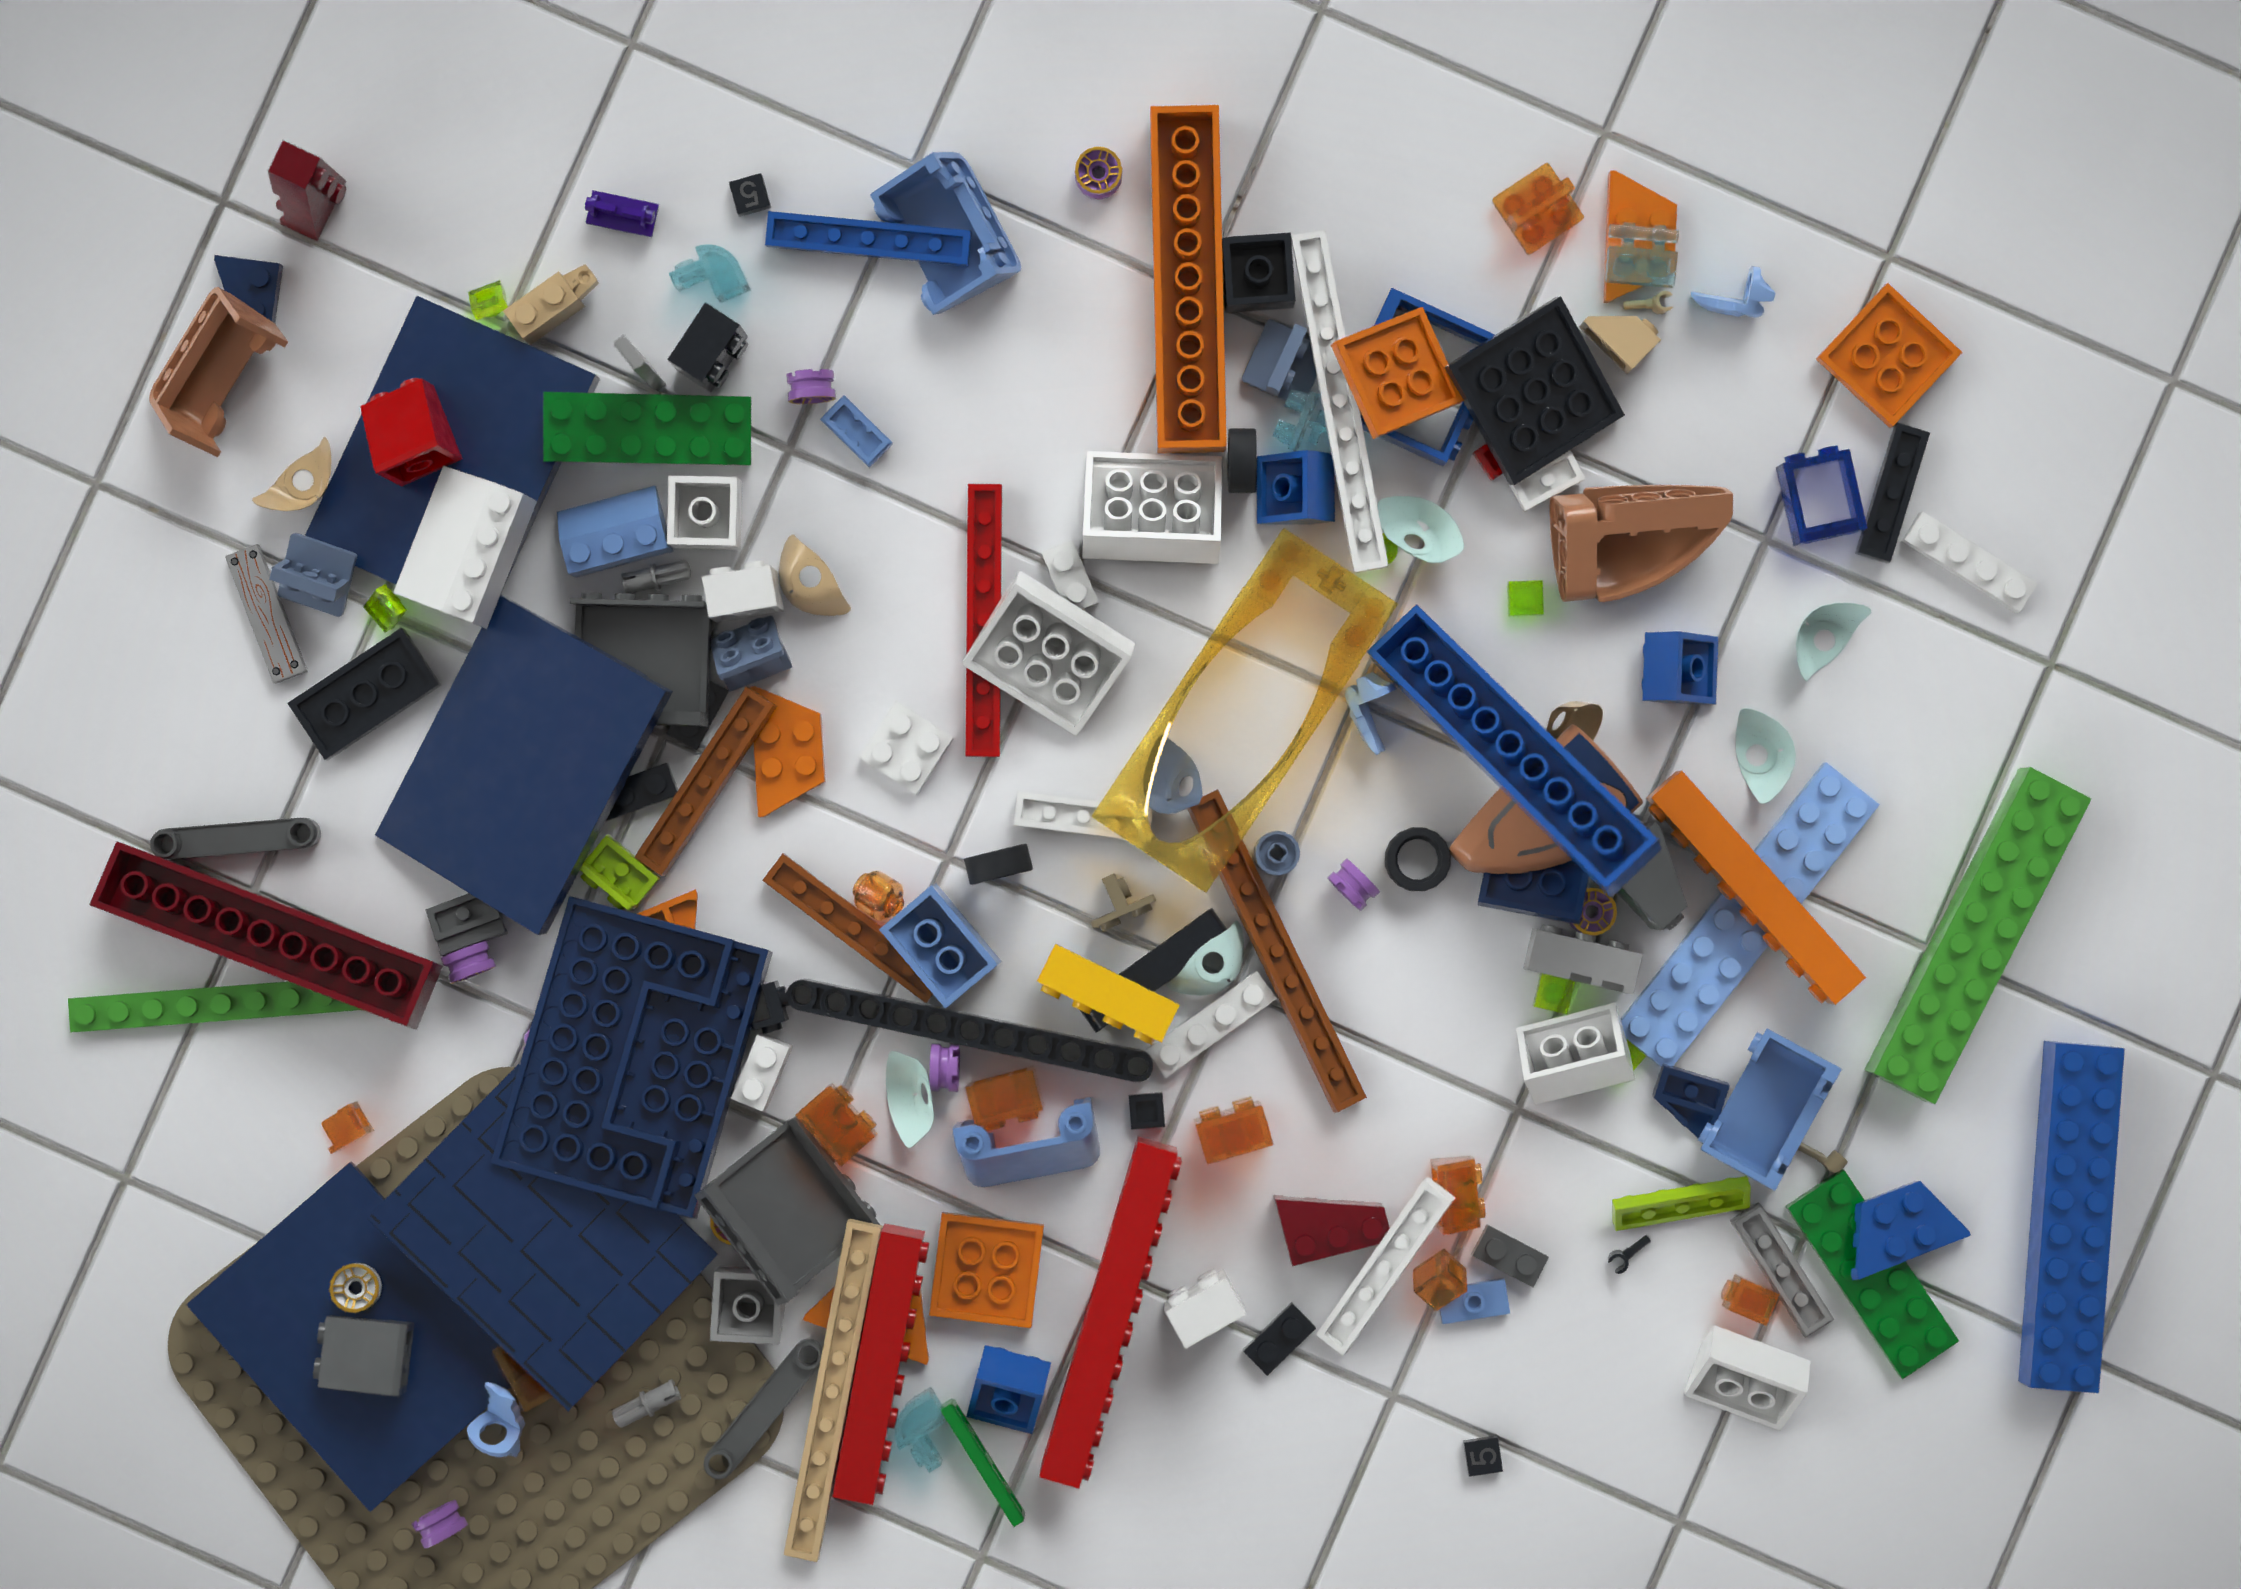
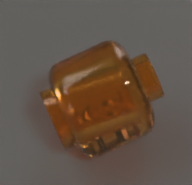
[852,870,904,921]

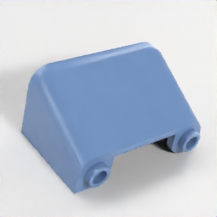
[870,152,1021,315]
[1698,1029,1842,1191]
[953,1096,1100,1187]

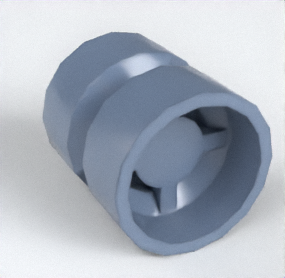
[1253,831,1300,875]

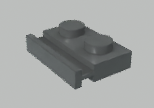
[425,893,508,957]

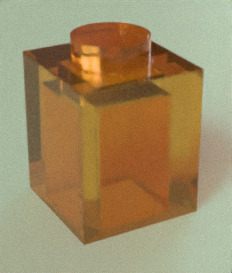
[1721,1274,1780,1326]

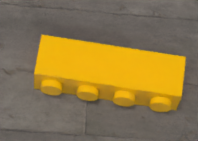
[1037,944,1180,1045]

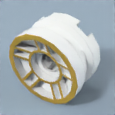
[329,1263,382,1313]

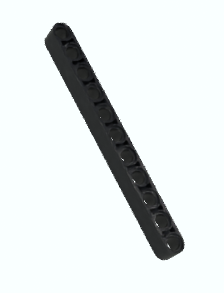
[786,979,1153,1082]

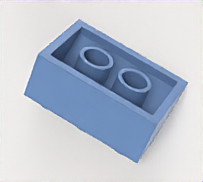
[557,486,674,578]
[879,883,1002,1009]

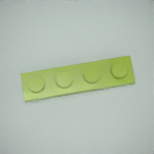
[1612,1176,1751,1231]

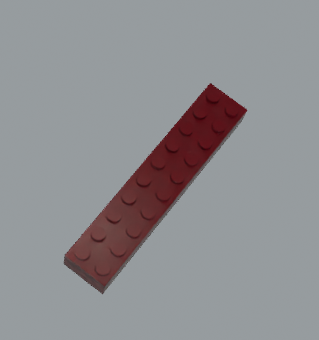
[89,841,443,1030]

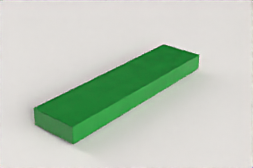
[940,1398,1025,1527]

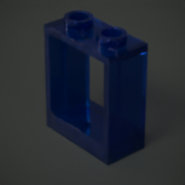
[1776,445,1868,547]

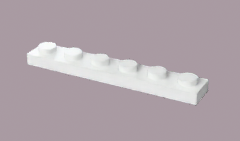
[1316,1176,1455,1356]

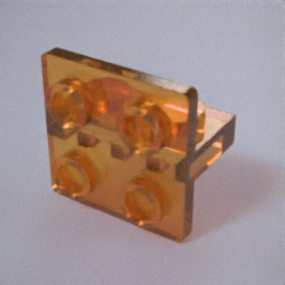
[1492,163,1584,255]

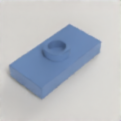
[820,395,893,468]
[1436,1278,1510,1324]

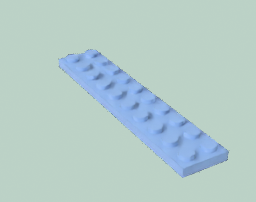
[1621,762,1880,1067]

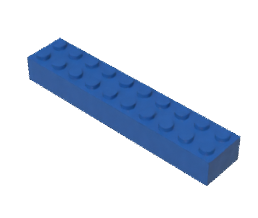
[1367,604,1662,898]
[2018,1041,2125,1393]

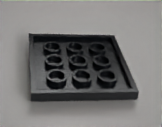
[1445,296,1625,485]

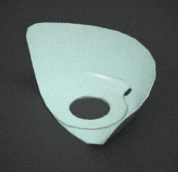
[1377,496,1464,563]
[1796,603,1871,681]
[1736,708,1796,804]
[1166,921,1244,996]
[886,1051,934,1148]

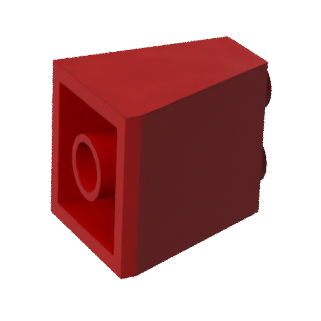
[360,378,462,487]

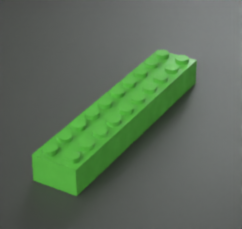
[1864,767,2092,1104]

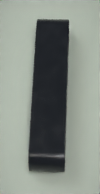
[1080,908,1227,1033]

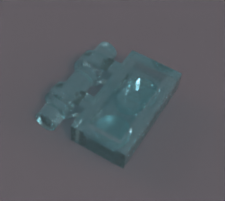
[1605,222,1679,288]

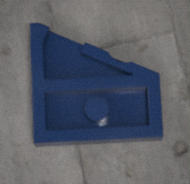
[214,255,283,323]
[1652,1064,1730,1144]

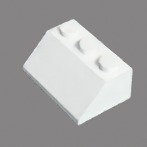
[1516,1003,1635,1105]
[1684,1325,1811,1430]

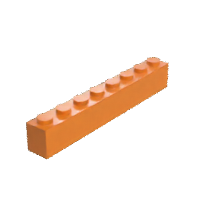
[1645,770,1867,1005]

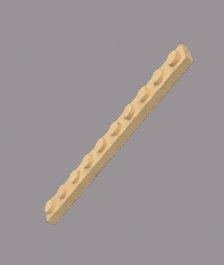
[784,1219,883,1562]

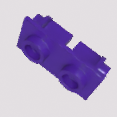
[585,190,659,238]

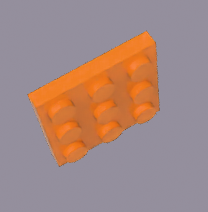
[1816,283,1963,428]
[1331,307,1464,439]
[929,1212,1044,1328]

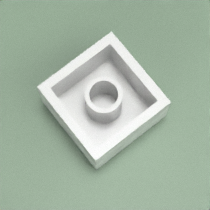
[667,476,742,550]
[702,561,784,623]
[1164,1269,1246,1349]

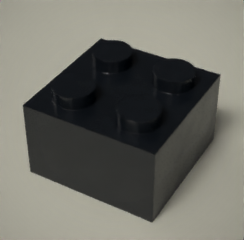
[1222,232,1296,313]
[667,302,748,393]

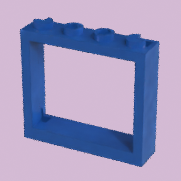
[1360,288,1495,467]

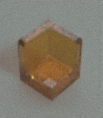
[321,1102,374,1154]
[1413,1249,1468,1311]

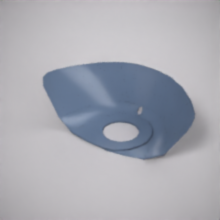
[1142,736,1203,814]

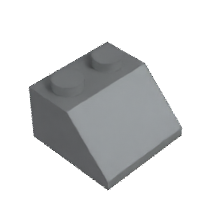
[710,1266,786,1345]

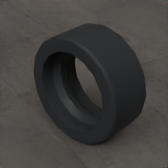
[1228,428,1257,493]
[1385,827,1451,891]
[964,844,1033,885]

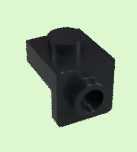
[751,980,789,1034]

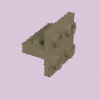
[1090,873,1157,932]

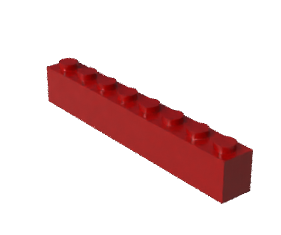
[832,1223,929,1505]

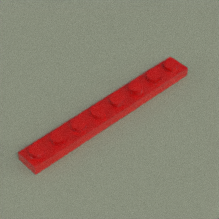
[965,484,1002,757]

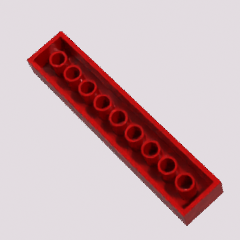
[1039,1136,1182,1489]

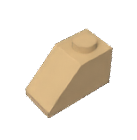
[1579,316,1661,374]

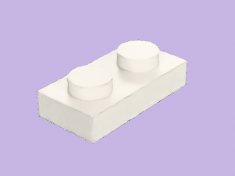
[1510,450,1586,512]
[1041,540,1099,610]

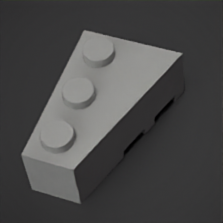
[1523,924,1643,995]

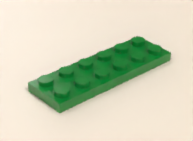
[543,392,751,465]
[1785,1169,1959,1379]

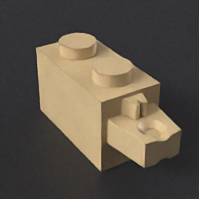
[503,264,599,345]

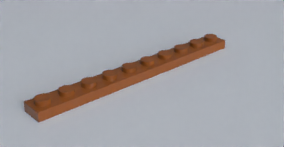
[1187,789,1367,1113]

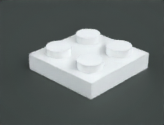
[859,701,954,795]

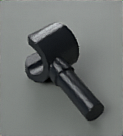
[1608,1235,1651,1274]

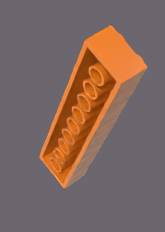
[1150,105,1227,454]

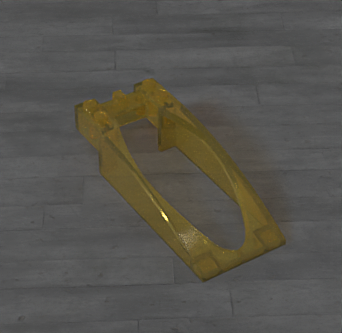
[1091,528,1398,893]

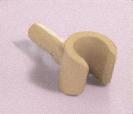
[1623,291,1673,314]

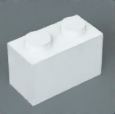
[731,1033,793,1112]

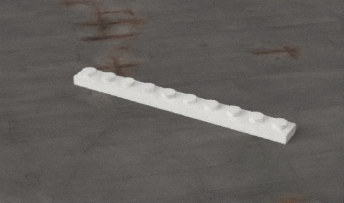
[1291,229,1388,574]

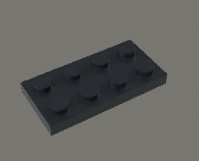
[287,628,441,760]

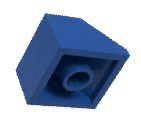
[1257,450,1335,525]
[1641,631,1718,705]
[966,1345,1051,1434]

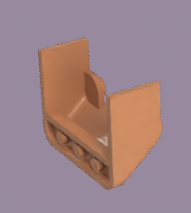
[149,287,288,457]

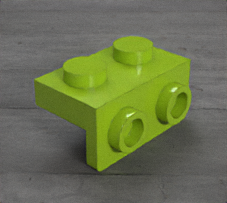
[580,834,661,911]

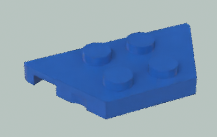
[1851,1181,1971,1280]

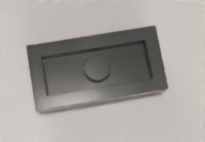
[1471,1224,1549,1288]

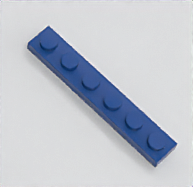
[765,211,972,266]

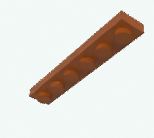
[635,686,777,877]
[762,853,933,1003]

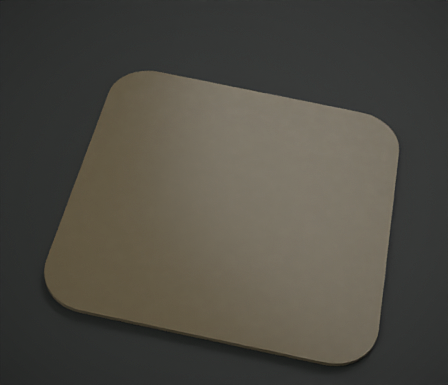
[168,1067,784,1589]

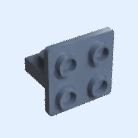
[1242,319,1317,408]
[269,533,357,617]
[711,615,792,692]

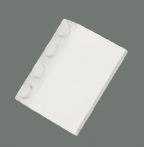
[1082,451,1222,564]
[393,466,537,629]
[962,571,1135,736]

